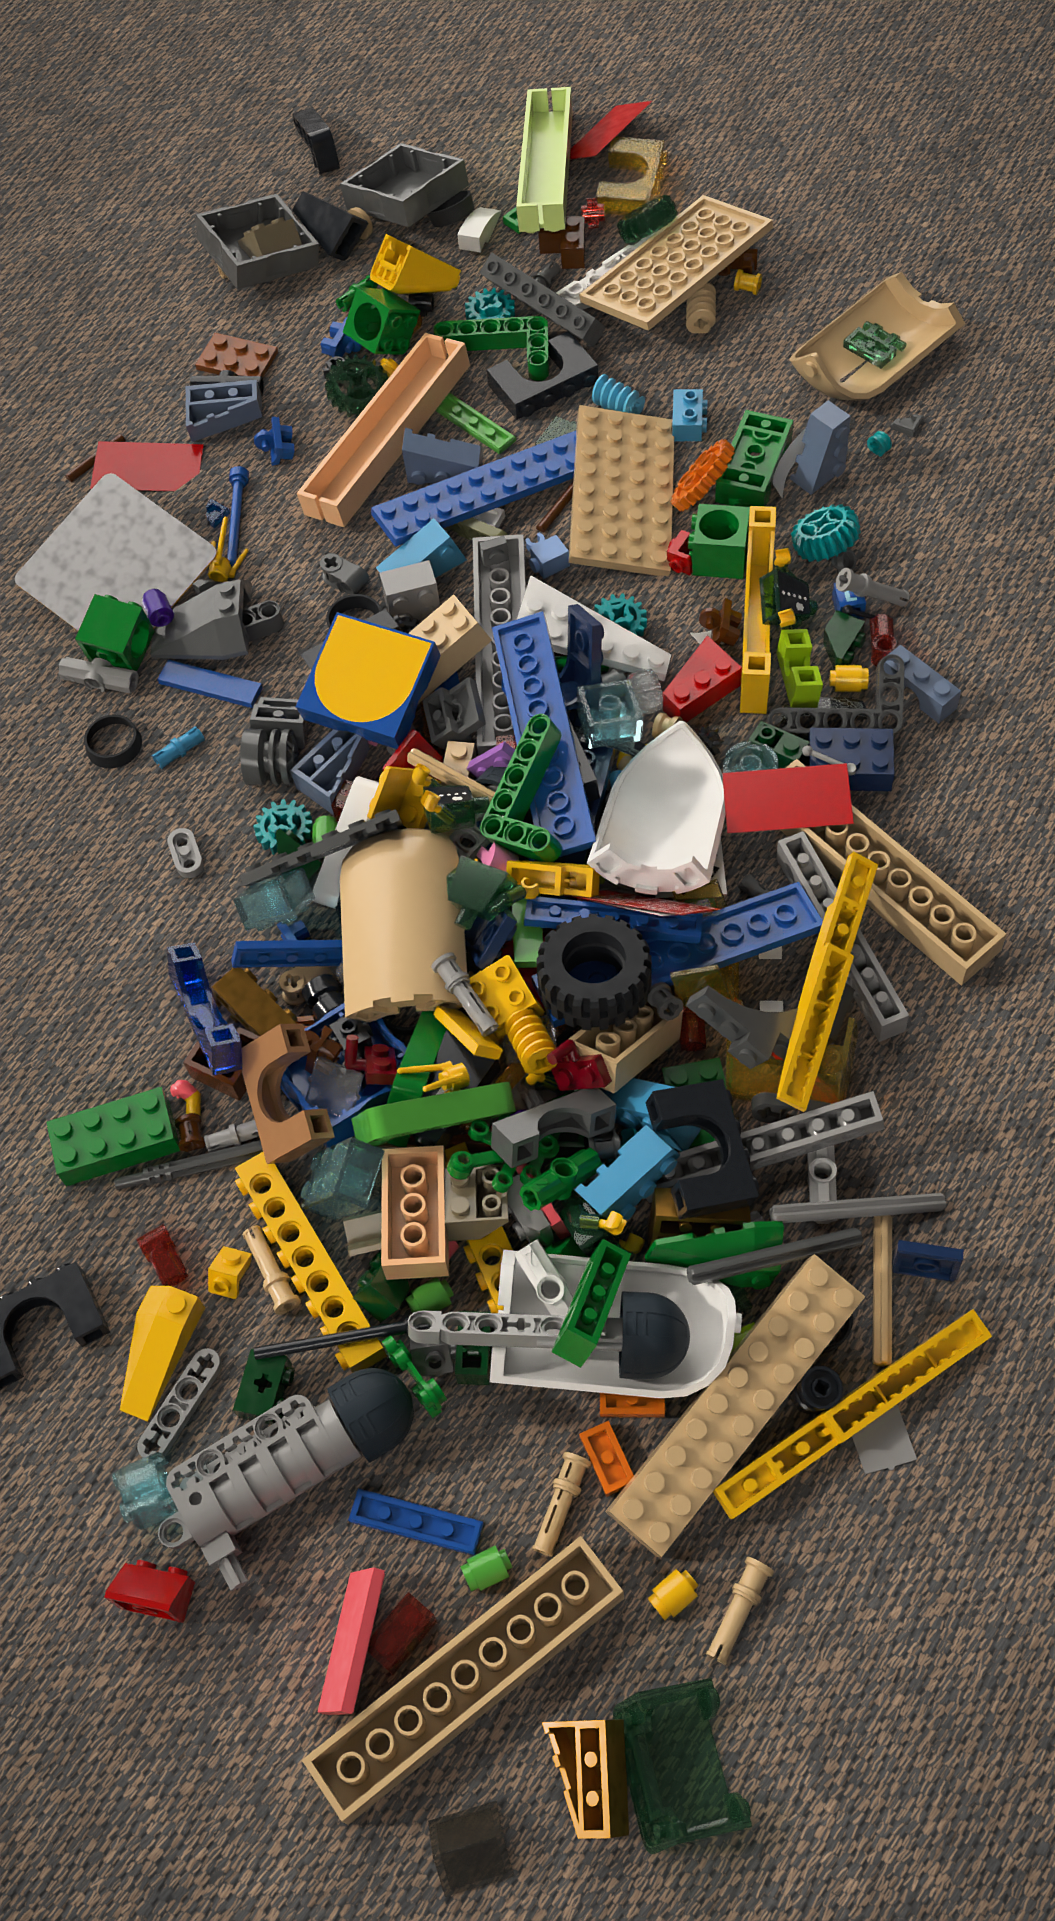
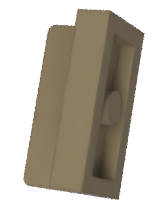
[343,1210,382,1256]

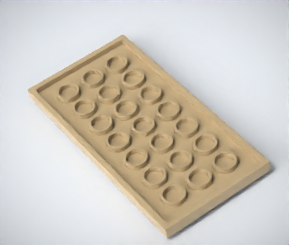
[579,195,773,331]
[568,405,674,576]

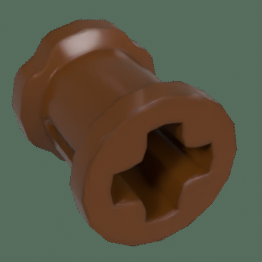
[174,1113,206,1152]

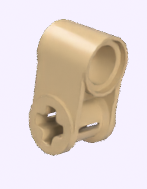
[279,966,337,1005]

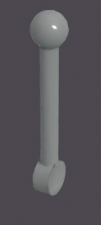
[802,745,856,775]

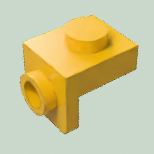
[208,1246,252,1299]

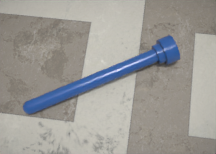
[227,466,249,567]

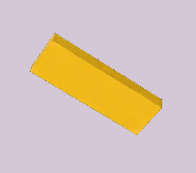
[433,1005,503,1060]

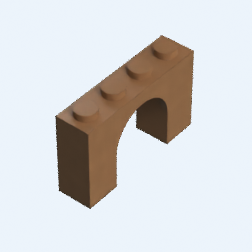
[236,1024,335,1164]

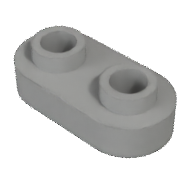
[167,828,204,878]

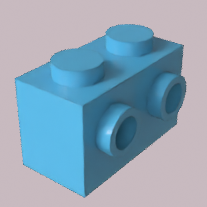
[672,389,707,441]

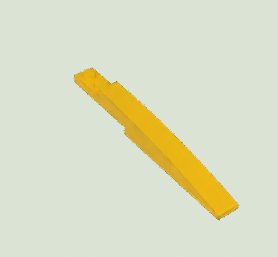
[776,851,878,1112]
[713,1309,992,1520]

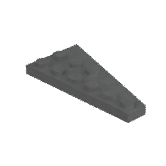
[240,809,404,887]

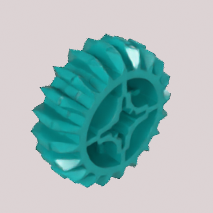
[791,504,861,562]

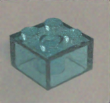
[576,679,643,749]
[233,868,315,931]

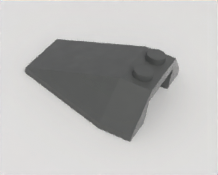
[150,579,252,660]

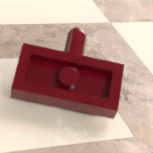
[344,1035,397,1085]
[547,1039,612,1091]

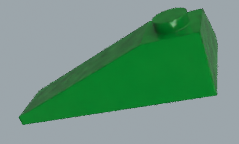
[645,1221,784,1289]

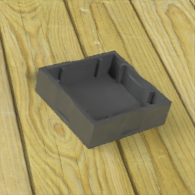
[340,143,469,227]
[196,194,319,290]

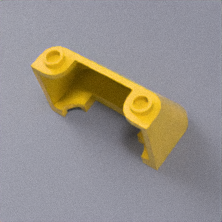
[370,234,461,294]

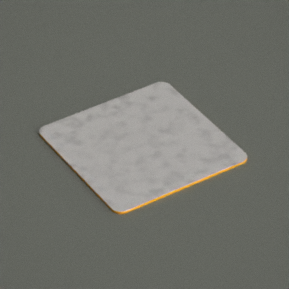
[15,473,217,631]

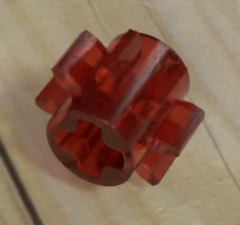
[581,198,605,229]

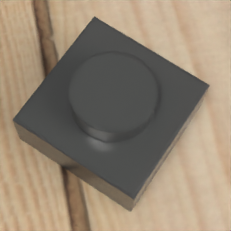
[479,535,509,567]

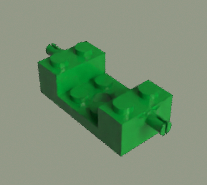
[715,410,793,507]

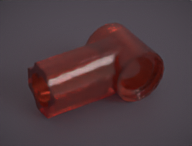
[869,614,897,667]
[675,994,706,1051]
[136,1224,189,1287]

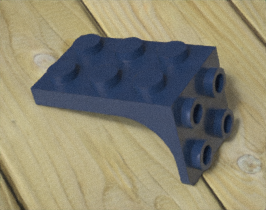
[559,604,604,710]
[461,876,517,970]

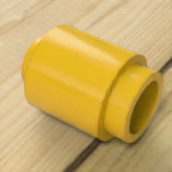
[829,665,869,692]
[647,1569,699,1620]

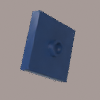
[892,1240,964,1282]

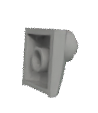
[508,1174,555,1246]

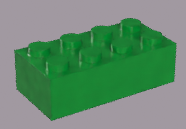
[46,1086,180,1186]

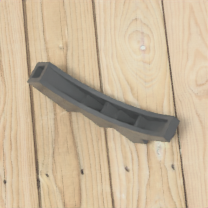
[686,983,855,1069]

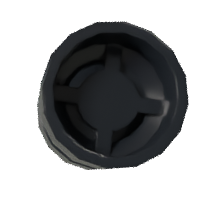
[301,974,344,1021]
[790,1366,843,1415]

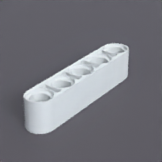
[312,776,379,909]

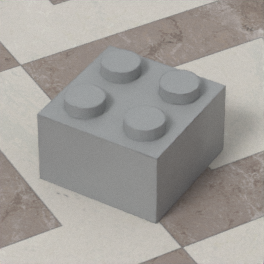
[379,560,440,622]

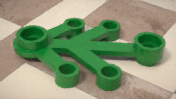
[447,1114,559,1193]
[381,1335,447,1419]

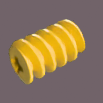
[504,1009,557,1074]

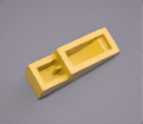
[506,861,600,897]

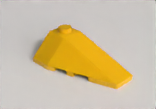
[120,1286,205,1422]

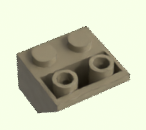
[238,217,302,259]
[445,1164,509,1241]

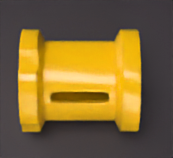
[734,269,762,295]

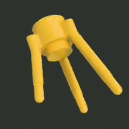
[207,517,249,582]
[397,1061,470,1094]

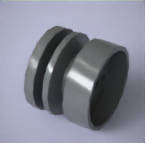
[240,729,298,786]

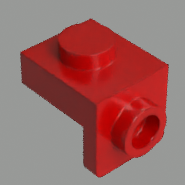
[666,530,692,575]

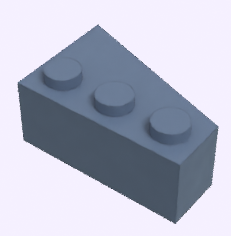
[185,380,262,442]
[790,400,851,494]
[402,428,483,485]
[290,729,370,816]

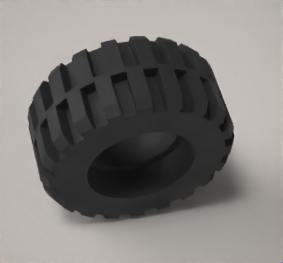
[537,914,652,1031]

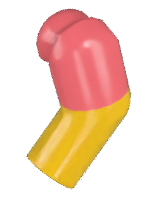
[170,1080,201,1115]

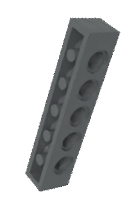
[479,252,606,348]

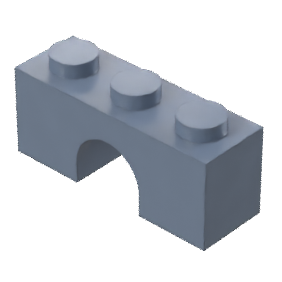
[883,645,961,723]

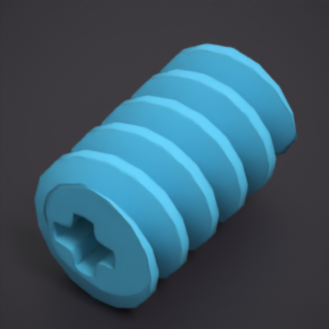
[592,374,645,414]

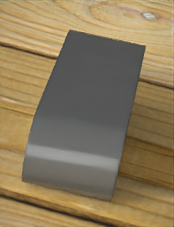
[242,600,284,642]

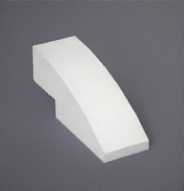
[457,207,501,253]

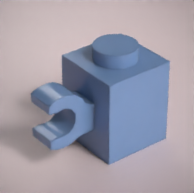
[526,532,570,579]

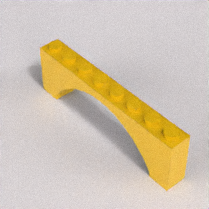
[740,506,776,714]

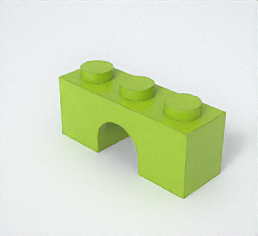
[776,629,823,708]

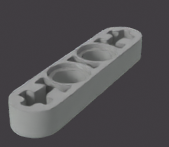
[137,1348,222,1463]

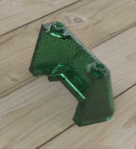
[613,1678,752,1854]

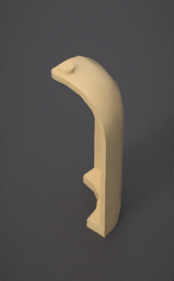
[790,272,965,401]
[340,828,467,1023]

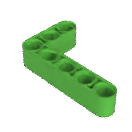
[351,1082,516,1149]

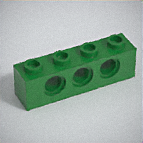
[551,1239,631,1368]

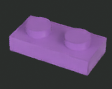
[467,741,515,779]

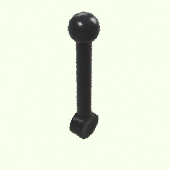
[843,605,891,626]

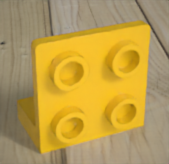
[367,766,442,829]
[469,955,545,1042]

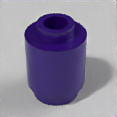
[142,589,174,627]

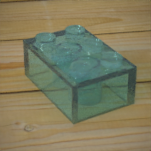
[301,1137,385,1220]

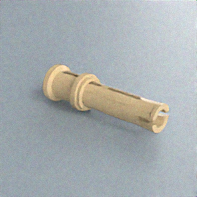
[243,1225,301,1315]
[532,1452,592,1557]
[706,1557,774,1665]

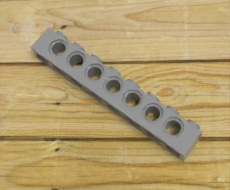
[776,831,909,1042]
[646,1091,885,1203]

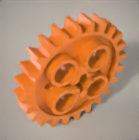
[670,439,735,512]

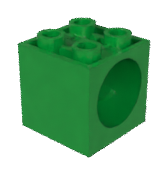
[343,287,421,355]
[688,504,750,579]
[75,594,155,671]

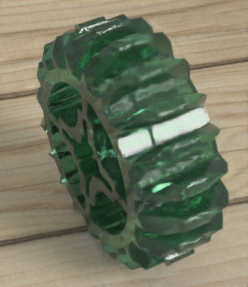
[616,195,678,243]
[325,354,388,417]

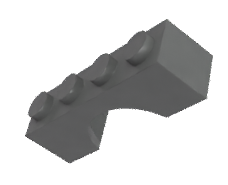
[491,1088,616,1168]

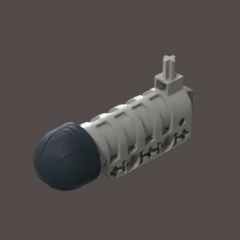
[158,1368,414,1591]

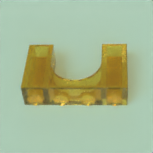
[596,137,668,218]

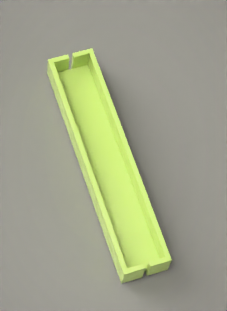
[516,87,573,233]

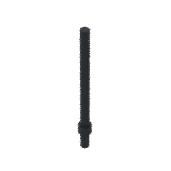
[254,1317,431,1360]

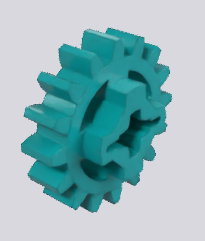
[465,288,515,320]
[594,593,647,637]
[253,799,313,855]

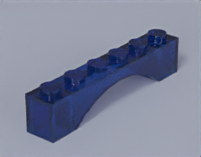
[167,942,242,1075]

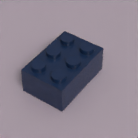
[808,728,894,791]

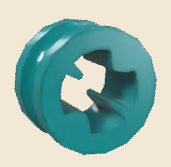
[867,431,892,457]

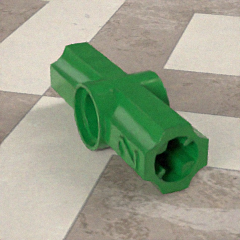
[519,1147,602,1211]

